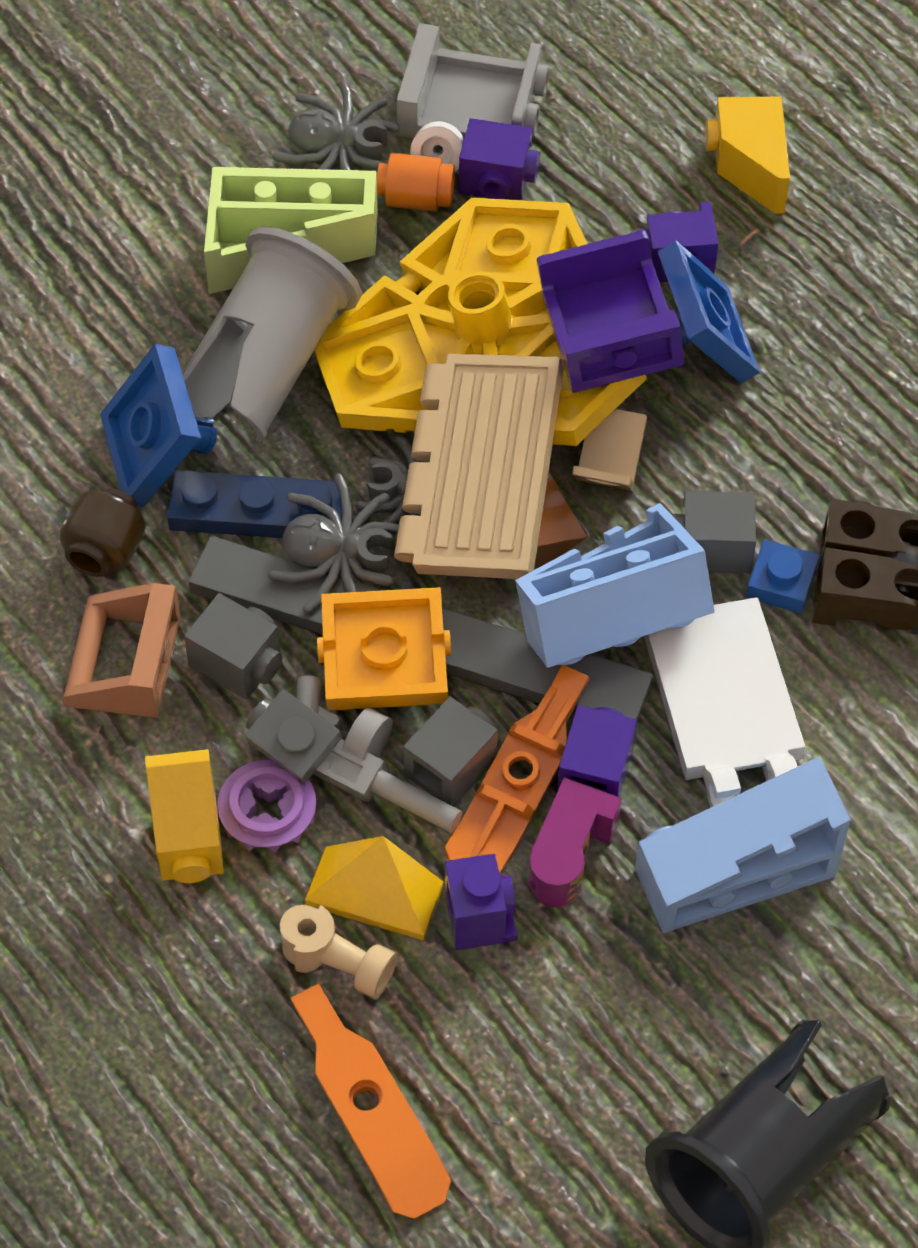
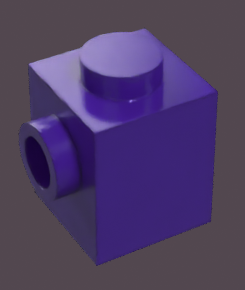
[459,118,540,200]

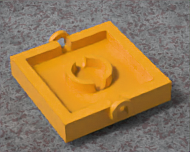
[317,587,451,711]

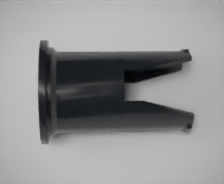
[645,1019,891,1248]

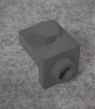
[244,688,342,784]

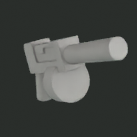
[296,676,463,833]

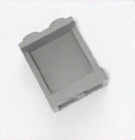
[397,23,550,139]

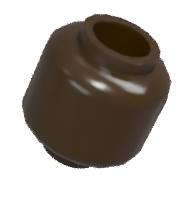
[59,488,146,577]

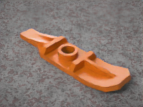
[444,665,589,875]
[290,983,451,1219]

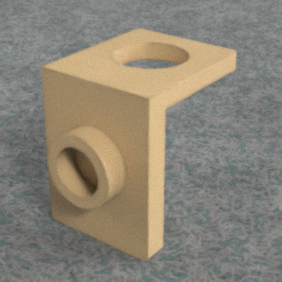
[572,409,647,491]

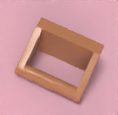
[63,583,181,718]

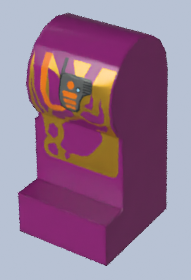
[528,777,622,907]

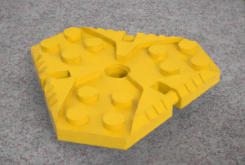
[314,198,647,446]

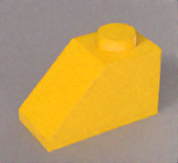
[705,97,790,214]
[145,749,224,883]

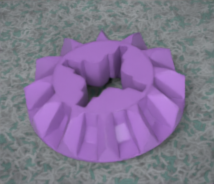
[217,760,316,853]

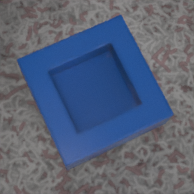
[746,539,820,614]

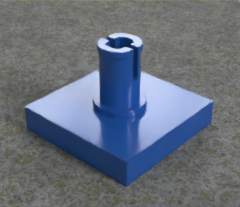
[658,240,760,384]
[100,344,217,507]

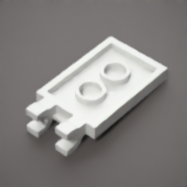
[644,597,805,807]

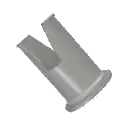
[182,226,362,443]

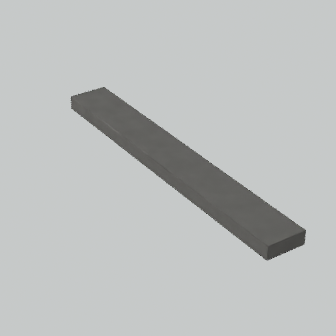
[188,536,653,723]

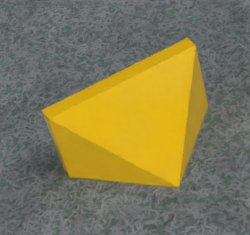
[305,836,443,941]

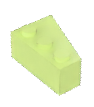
[204,167,378,294]

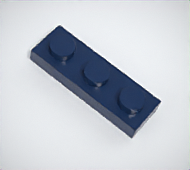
[168,470,342,538]

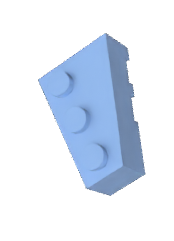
[515,503,715,668]
[635,756,851,933]

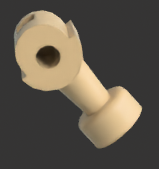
[280,905,398,1000]

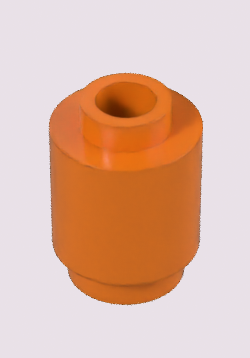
[377,153,455,212]

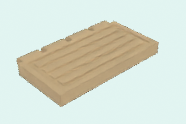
[394,353,564,579]

